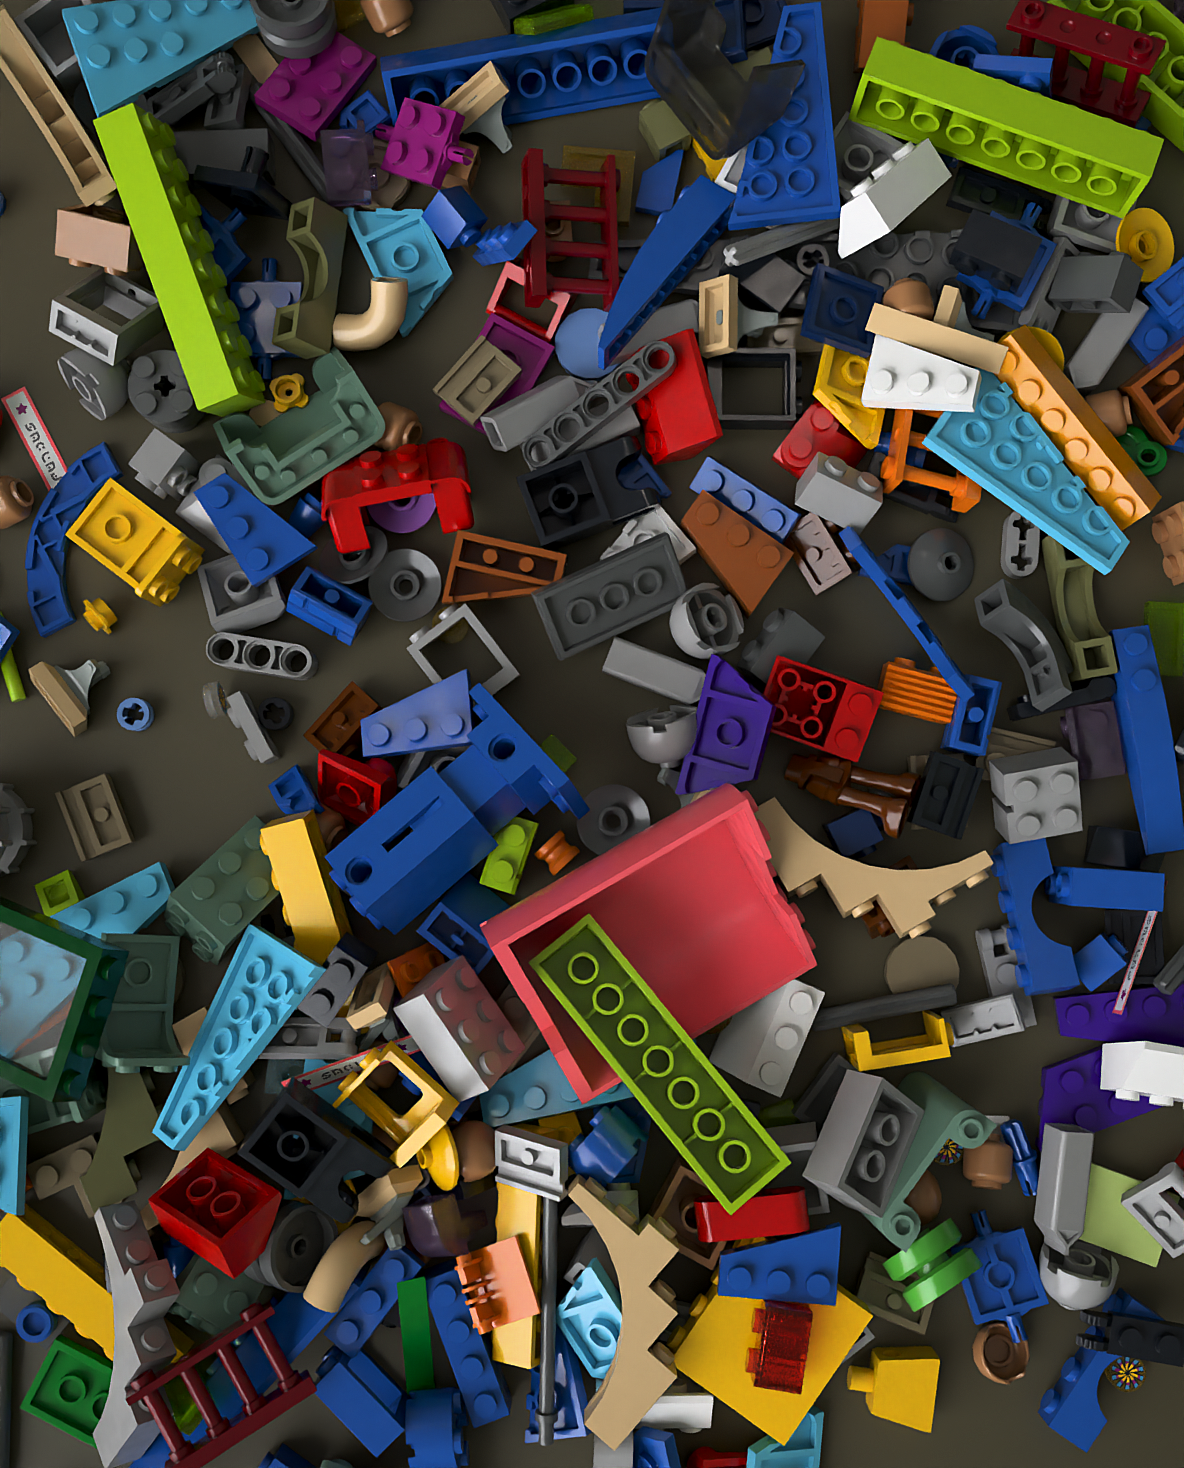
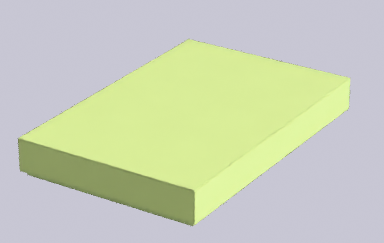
[1079,1162,1180,1267]

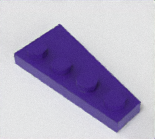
[1053,982,1184,1047]

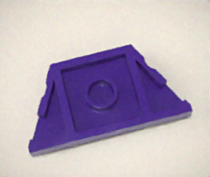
[675,654,777,795]
[1035,1042,1174,1152]

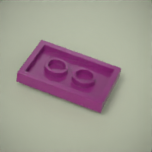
[254,31,377,142]
[439,312,555,436]

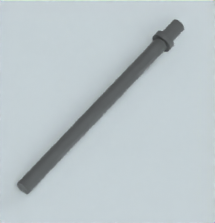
[535,1197,558,1446]

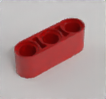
[693,1186,810,1242]

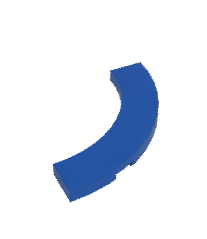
[25,442,124,638]
[839,526,975,702]

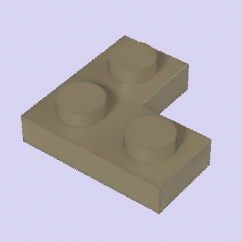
[26,1132,127,1218]

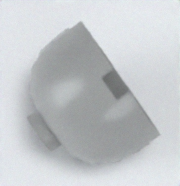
[57,347,130,420]
[669,583,744,659]
[626,705,697,768]
[1038,1239,1119,1311]

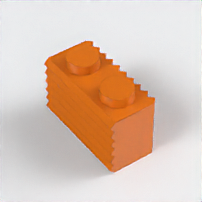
[877,657,957,725]

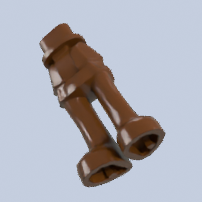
[784,754,921,839]

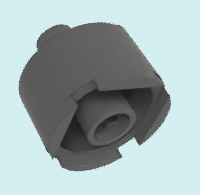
[128,350,208,433]

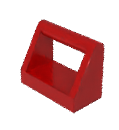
[486,257,579,344]

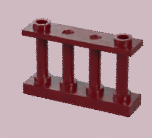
[1006,0,1166,128]
[521,148,623,312]
[125,1301,317,1468]

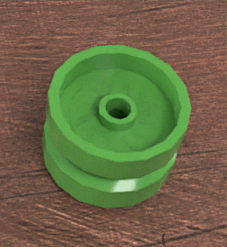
[882,1217,983,1312]

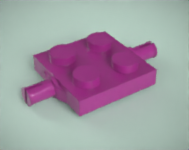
[375,97,474,190]

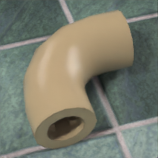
[332,277,408,351]
[303,1220,385,1313]

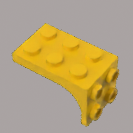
[65,478,205,607]

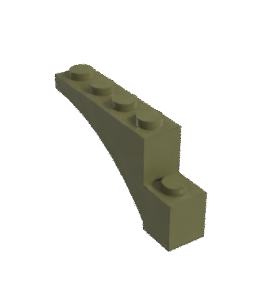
[79,1067,163,1213]

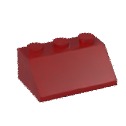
[625,328,723,465]
[148,1147,282,1280]

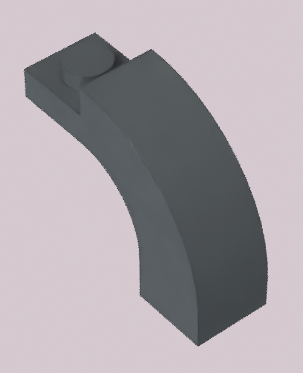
[974,579,1074,712]

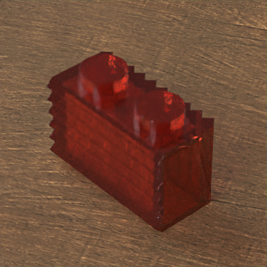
[745,1299,813,1395]

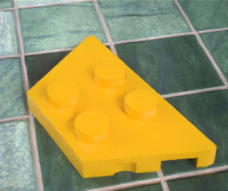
[813,334,899,450]

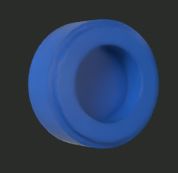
[16,1300,58,1343]

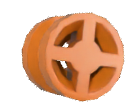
[534,830,580,876]

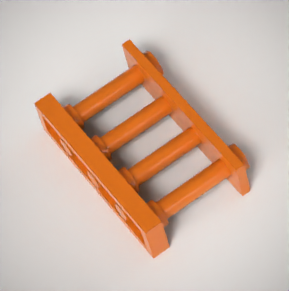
[880,347,998,513]

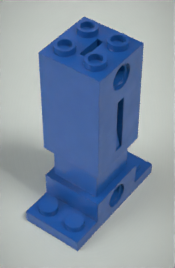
[325,683,590,935]

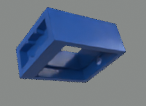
[1044,866,1165,912]
[314,1344,411,1458]

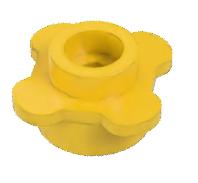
[269,373,309,413]
[83,598,118,634]

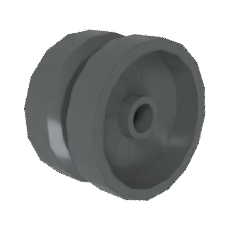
[249,0,338,59]
[244,1198,338,1293]

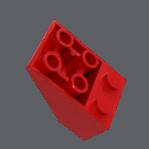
[763,655,884,763]

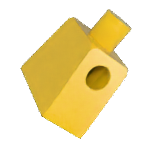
[847,1346,940,1433]

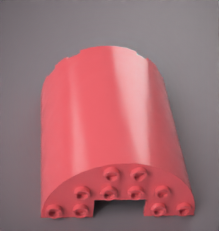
[480,783,817,1105]

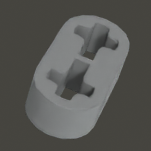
[1001,511,1040,579]

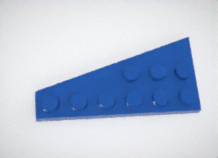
[728,1,841,231]

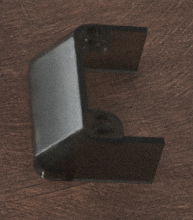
[645,0,806,160]

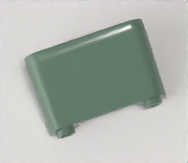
[212,346,385,505]
[859,1071,997,1253]

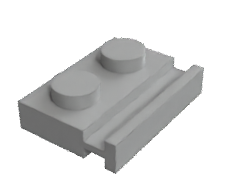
[495,1124,568,1202]

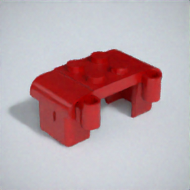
[321,437,475,554]

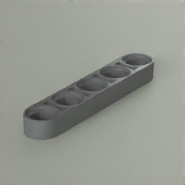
[522,341,677,469]

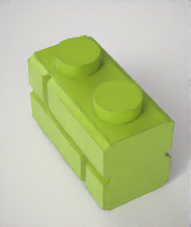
[479,816,539,895]

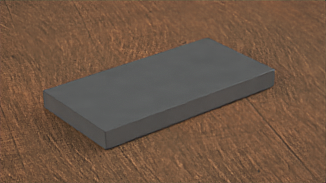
[531,532,688,661]

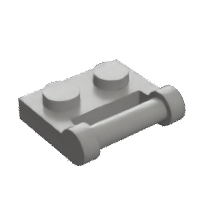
[1121,1162,1184,1258]

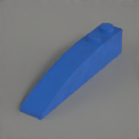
[598,175,736,370]
[1108,625,1184,855]

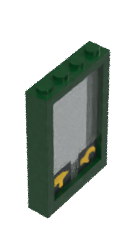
[0,896,130,1103]

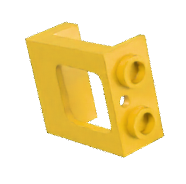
[841,1010,954,1072]
[332,1040,459,1168]

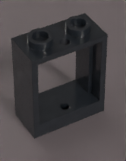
[705,348,802,430]

